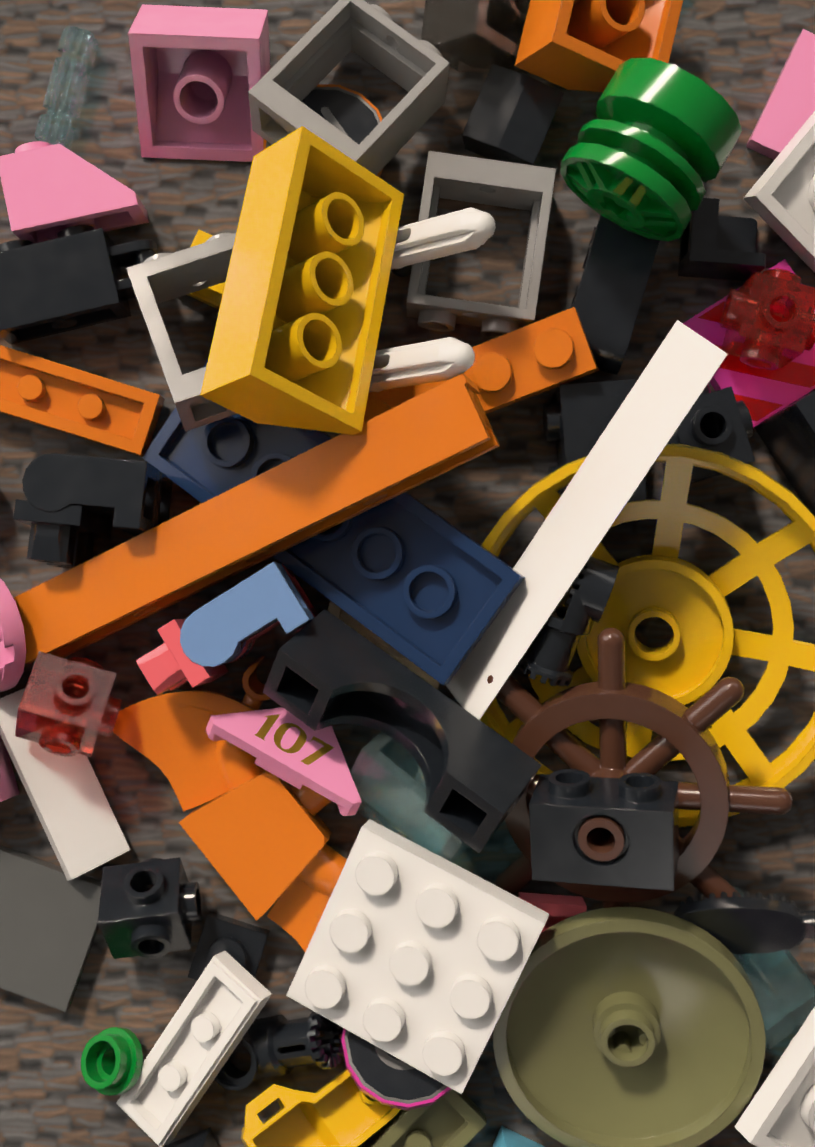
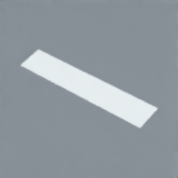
[446,320,728,720]

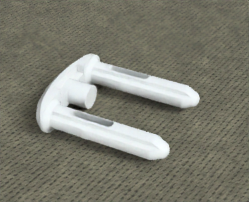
[369,207,496,392]

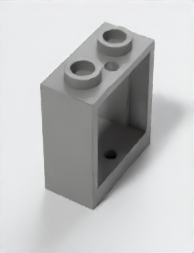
[248,0,450,175]
[407,151,556,339]
[126,232,237,431]

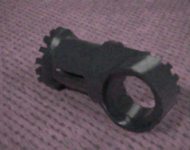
[516,557,619,687]
[214,1011,343,1091]

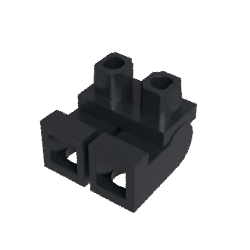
[13,453,173,569]

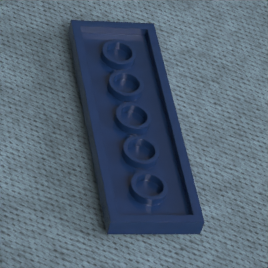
[142,360,525,685]

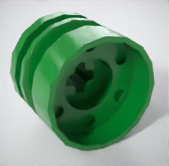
[560,58,742,241]

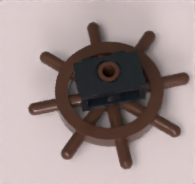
[487,628,793,908]

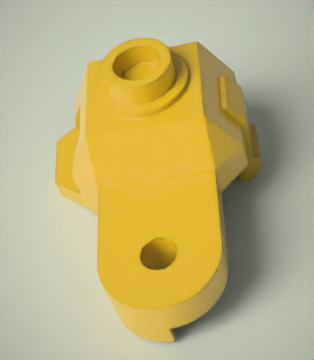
[241,1069,400,1147]

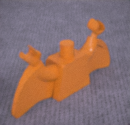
[108,656,428,952]

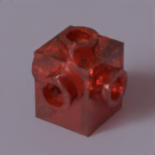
[720,269,815,370]
[15,651,123,757]

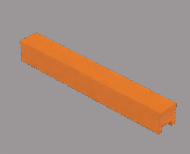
[14,373,500,664]

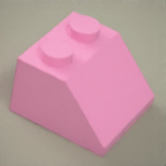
[128,4,270,162]

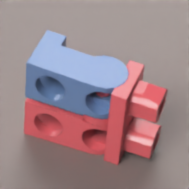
[136,562,318,695]

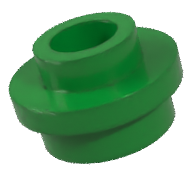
[81,1027,143,1096]

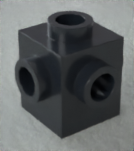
[668,384,755,484]
[98,857,202,959]

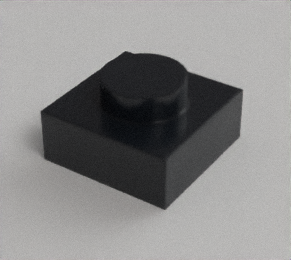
[188,911,270,980]

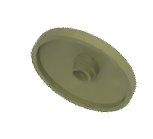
[493,907,766,1147]

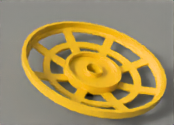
[480,444,815,827]

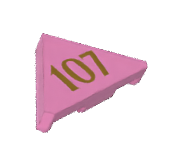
[206,707,362,816]

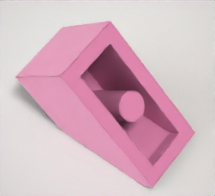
[0,141,149,244]

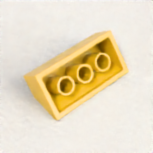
[200,126,404,435]

